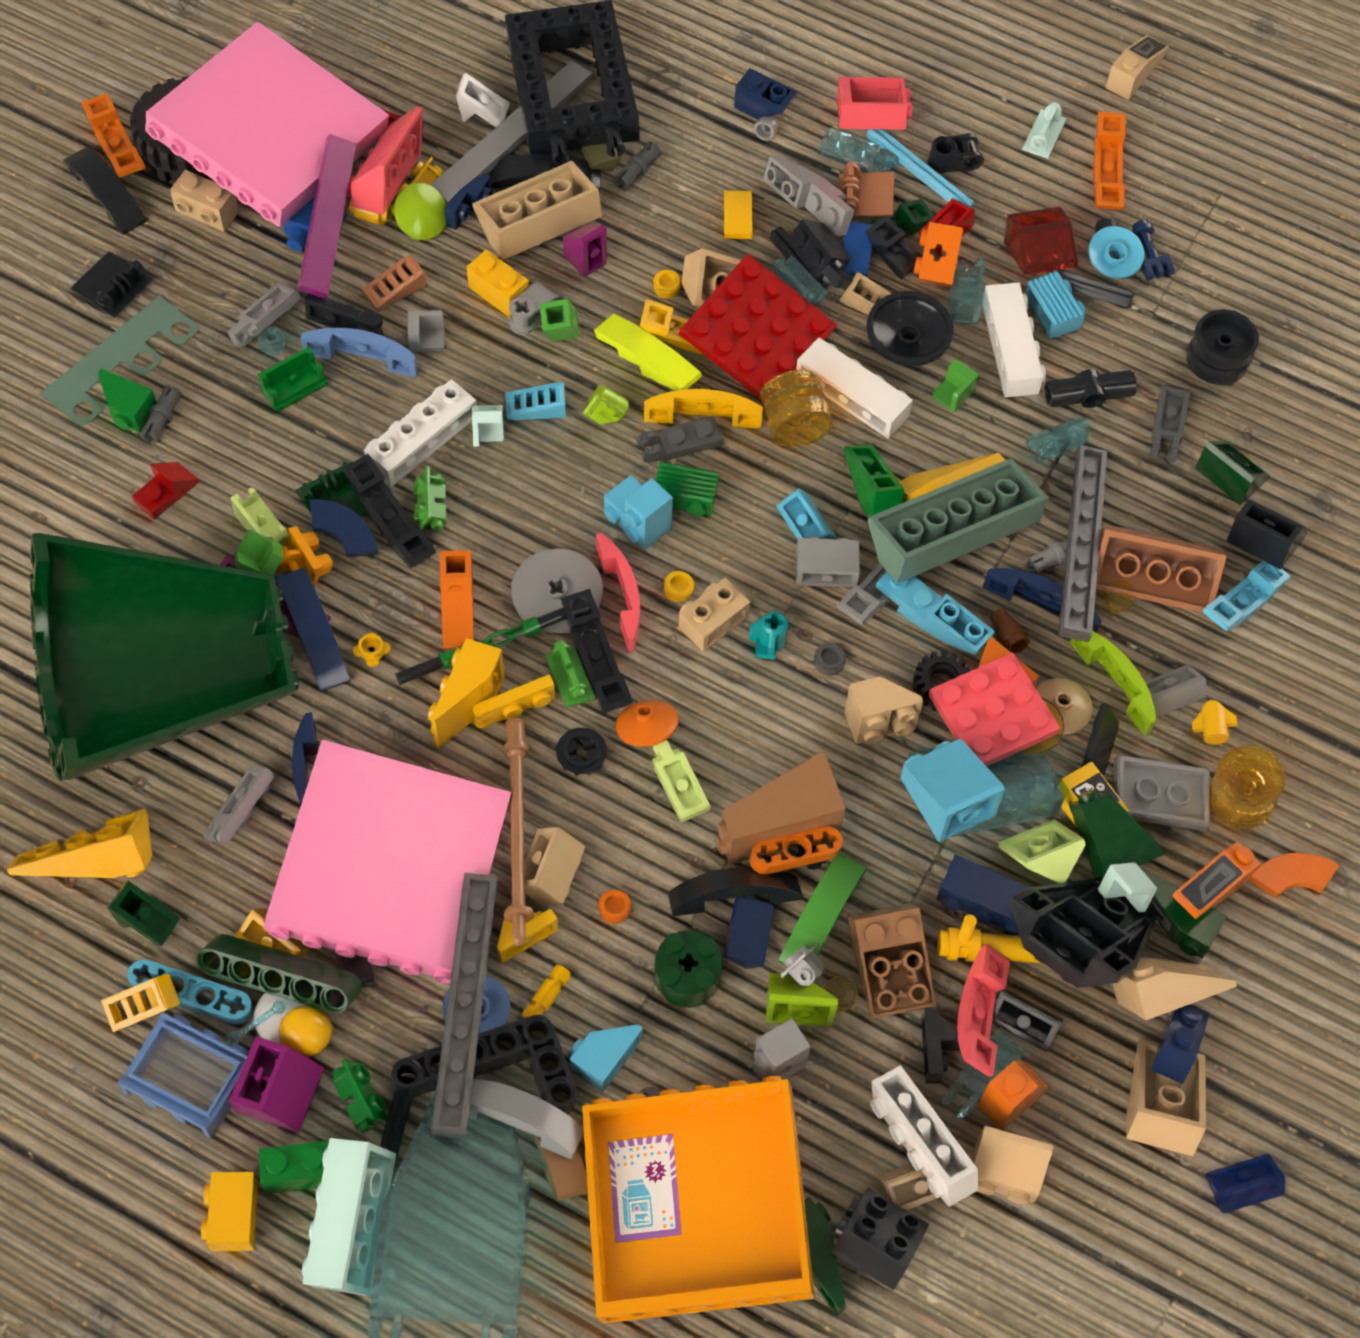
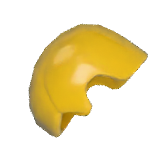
[278,1006,333,1057]

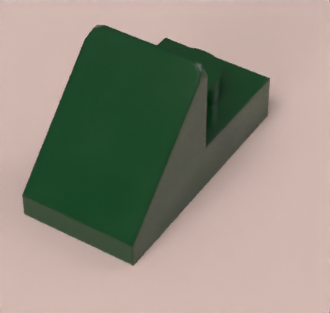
[107,880,180,946]

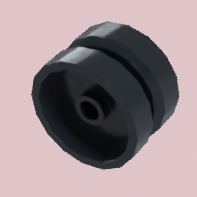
[1186,309,1259,385]

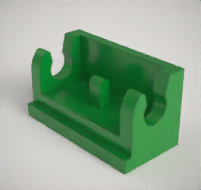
[258,347,328,413]

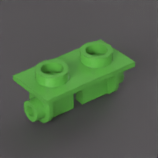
[414,466,446,531]
[545,641,595,708]

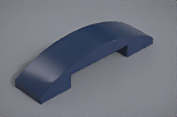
[275,567,350,692]
[983,568,1102,633]
[292,712,318,806]

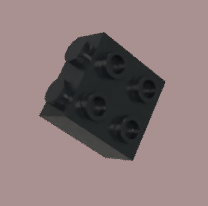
[831,1188,929,1290]

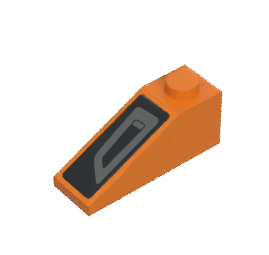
[1172,841,1262,919]

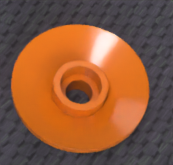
[615,700,679,747]

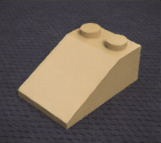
[1113,956,1237,1020]
[1126,1038,1206,1156]

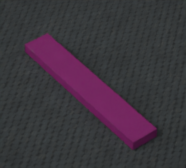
[297,134,357,299]

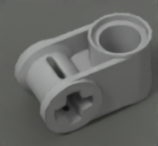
[509,281,561,335]

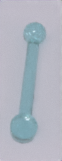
[224,1001,286,1046]

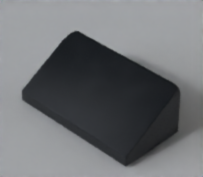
[1081,703,1119,776]
[992,989,1063,1052]

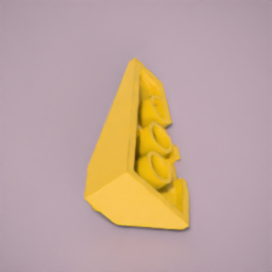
[900,453,1005,503]
[7,809,152,878]

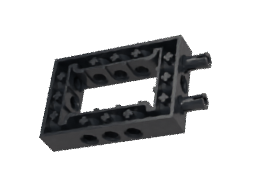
[505,0,640,165]

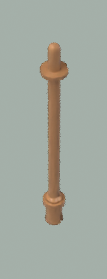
[503,718,534,946]

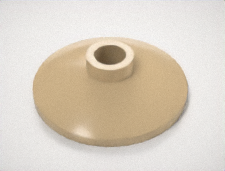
[1036,678,1093,736]

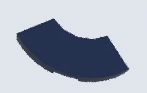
[310,499,378,557]

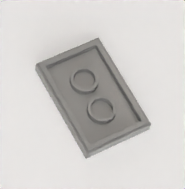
[1114,755,1210,831]

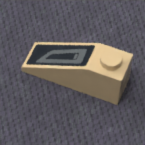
[1105,35,1170,100]

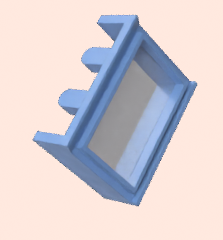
[117,1012,249,1139]

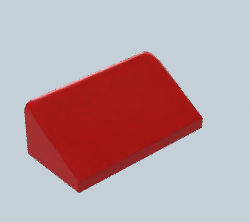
[919,198,975,257]

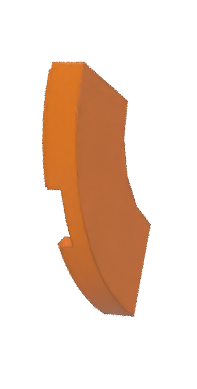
[1249,853,1340,898]

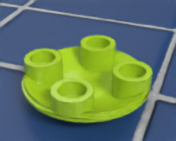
[392,183,446,241]

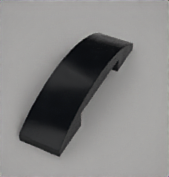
[63,147,147,235]
[489,154,601,192]
[342,454,436,569]
[561,589,633,714]
[668,867,803,917]

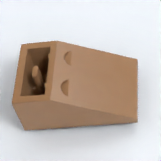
[847,903,936,1019]

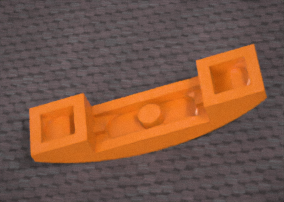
[81,93,146,178]
[1093,112,1126,210]

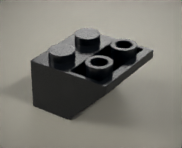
[1227,499,1308,569]

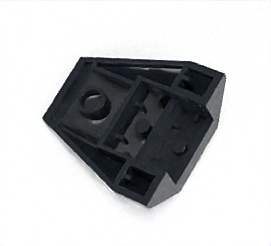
[1010,878,1158,988]

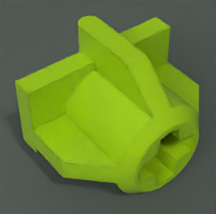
[583,385,629,425]

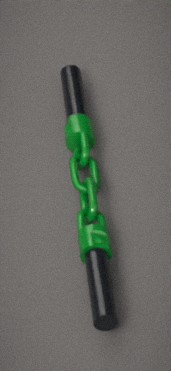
[395,608,566,685]

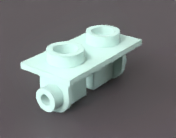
[1022,102,1067,159]

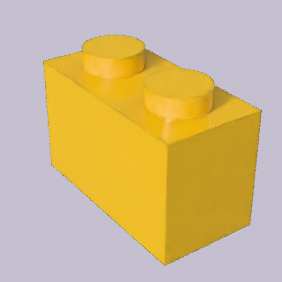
[466,249,529,318]
[201,1172,259,1251]

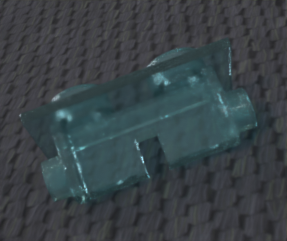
[774,255,828,307]
[1026,418,1088,464]

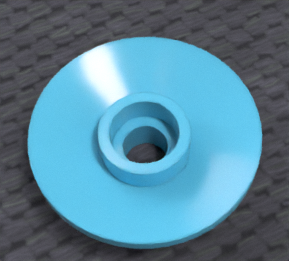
[1088,226,1144,279]

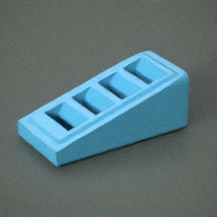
[505,382,566,421]

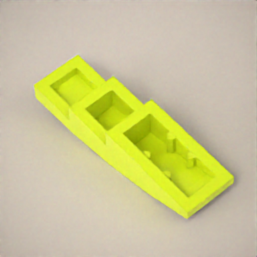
[594,313,702,391]

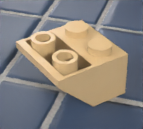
[844,676,923,745]

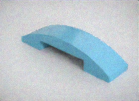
[1202,560,1291,631]

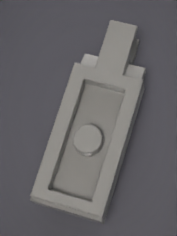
[227,283,301,348]

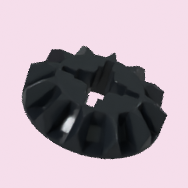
[556,728,607,777]

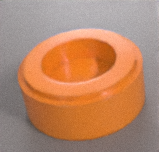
[598,889,631,924]

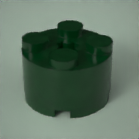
[654,931,722,1008]

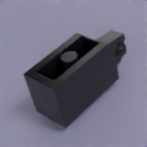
[786,219,853,289]

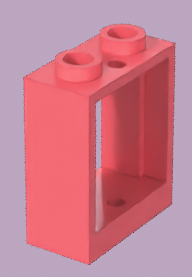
[837,77,912,130]

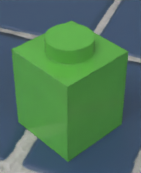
[540,298,580,342]

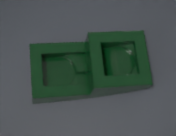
[871,199,934,238]

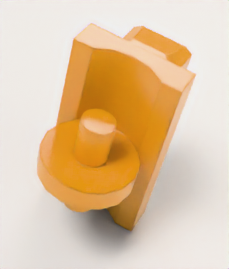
[278,526,333,587]

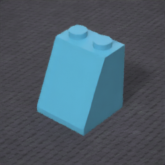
[900,738,1005,842]

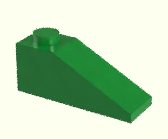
[844,444,904,518]

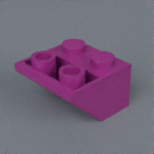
[229,1036,325,1133]

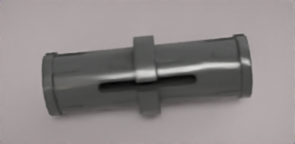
[613,142,661,190]
[140,385,182,444]

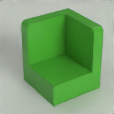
[932,359,979,413]
[234,530,284,575]

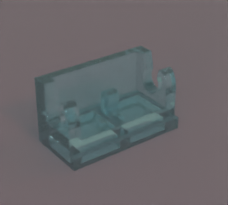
[950,258,985,324]

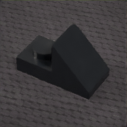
[921,1008,960,1084]

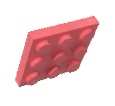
[929,653,1060,767]

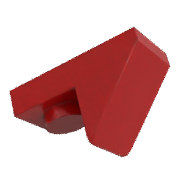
[132,462,199,520]

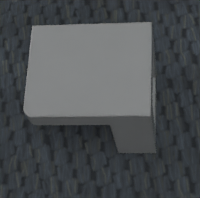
[408,310,445,352]

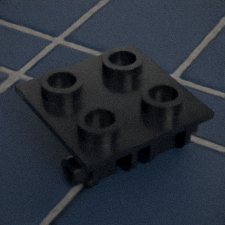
[70,251,153,318]

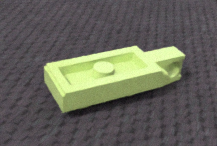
[652,740,711,823]

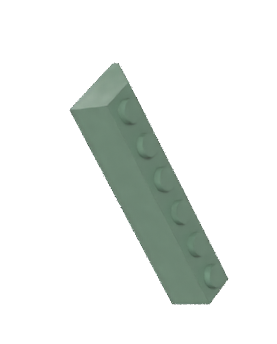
[868,458,1049,583]

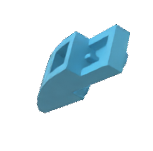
[875,572,995,655]

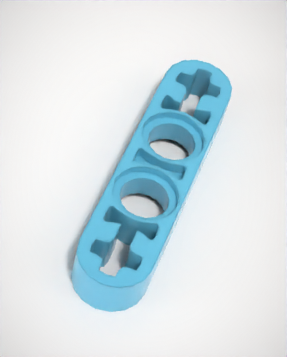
[127,959,254,1025]

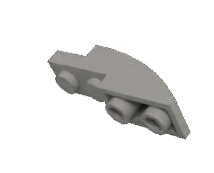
[763,155,854,236]

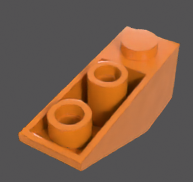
[440,550,474,651]

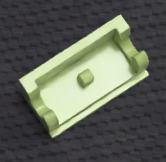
[230,488,289,547]

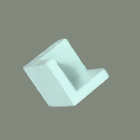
[472,405,504,447]
[1098,862,1158,912]

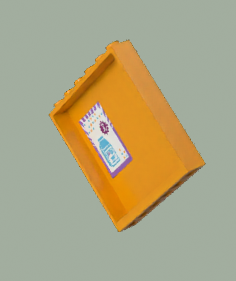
[582,1076,815,1324]

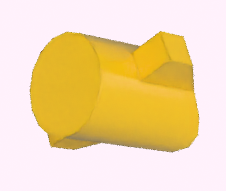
[1192,700,1238,745]

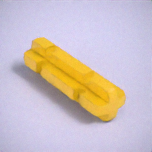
[522,965,571,1019]

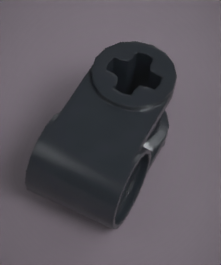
[928,133,984,174]

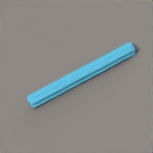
[866,129,974,208]

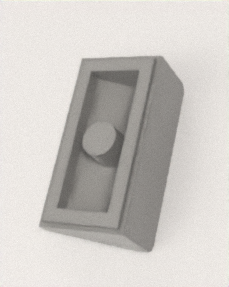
[1145,664,1207,718]

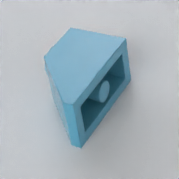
[568,1024,643,1092]

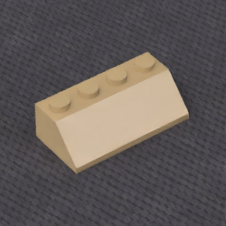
[472,161,602,260]

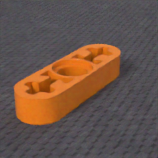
[750,826,843,874]

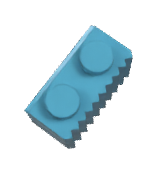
[1025,271,1086,339]

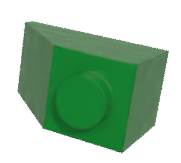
[98,368,157,433]

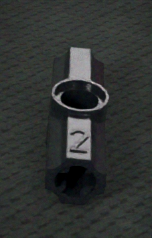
[1044,369,1137,408]

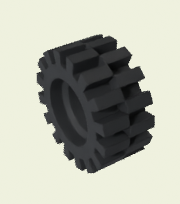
[912,651,971,711]

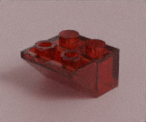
[1004,207,1078,275]

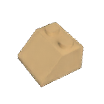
[971,1126,1054,1205]

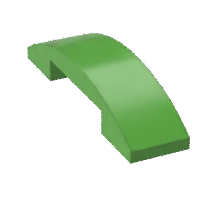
[778,853,867,965]

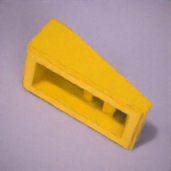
[101,974,180,1032]

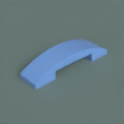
[300,328,418,377]

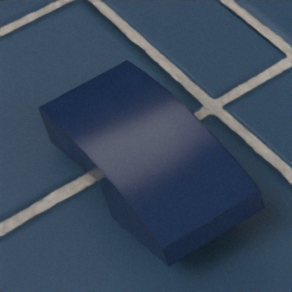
[444,174,493,230]

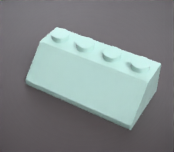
[302,1138,396,1297]

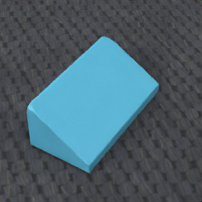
[776,488,837,539]

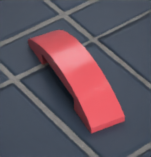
[596,533,640,653]
[957,944,1010,1077]

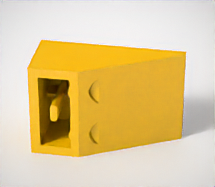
[428,638,504,748]

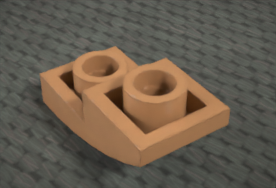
[534,1136,588,1201]

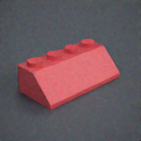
[348,106,423,215]

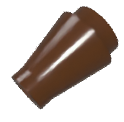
[990,608,1030,655]

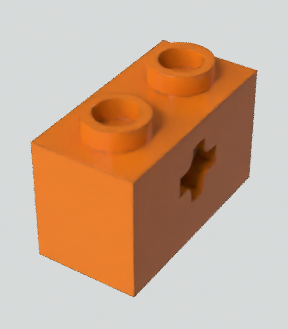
[913,222,963,288]

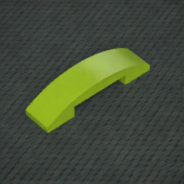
[1069,631,1156,737]

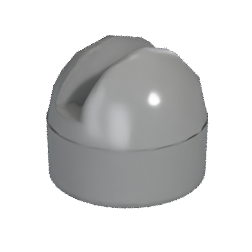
[754,116,778,141]

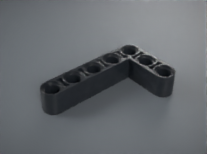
[391,1015,577,1115]

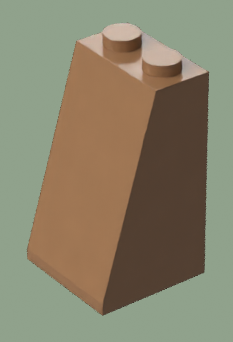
[716,752,845,865]

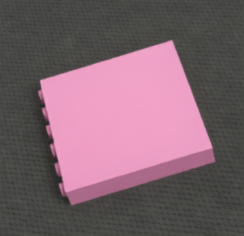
[145,21,389,228]
[264,740,511,984]

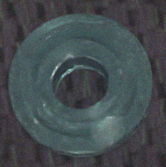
[257,327,287,355]

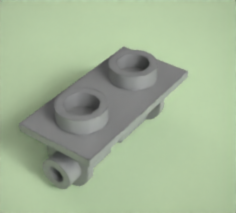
[780,944,824,986]

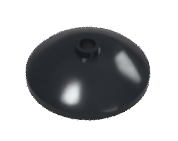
[866,291,954,366]

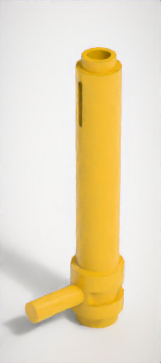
[937,915,1043,964]

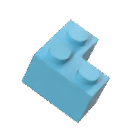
[604,475,673,550]

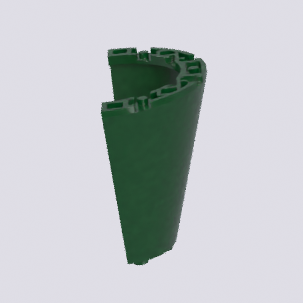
[30,533,299,781]

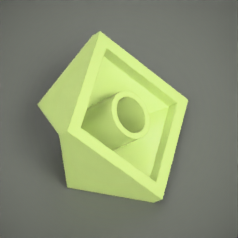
[998,819,1085,883]

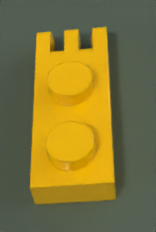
[473,674,555,728]

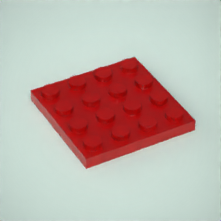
[678,253,838,406]

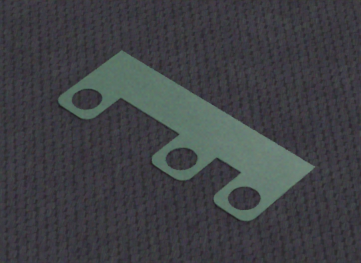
[40,295,199,426]

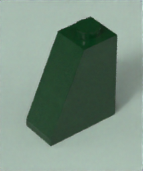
[1069,789,1164,878]

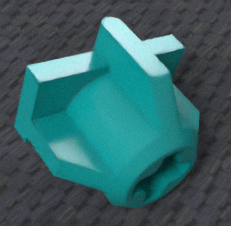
[749,610,788,660]

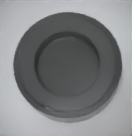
[814,643,846,675]

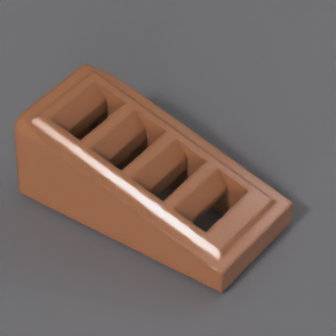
[362,255,426,312]

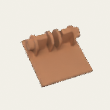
[838,162,895,217]

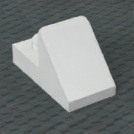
[456,73,510,127]

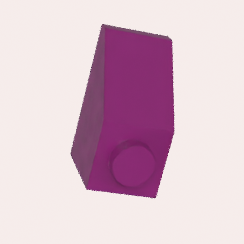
[563,224,607,277]

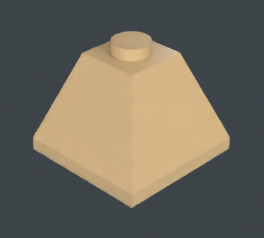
[682,248,741,307]

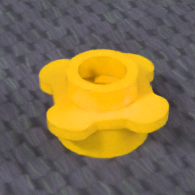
[353,633,391,667]

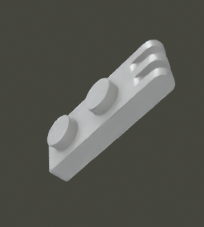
[204,767,275,843]

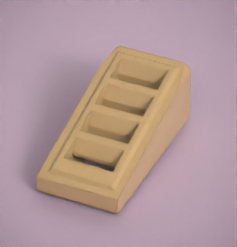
[839,271,892,315]

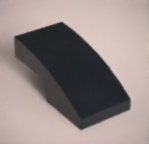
[866,215,920,280]

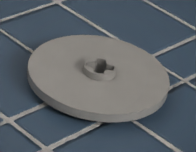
[511,548,603,633]

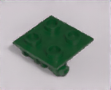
[295,462,367,535]

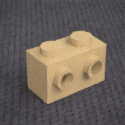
[170,170,239,232]
[678,577,750,652]
[524,827,585,905]

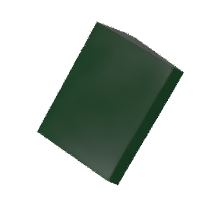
[1195,440,1270,505]

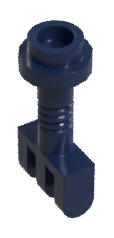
[1131,220,1175,281]

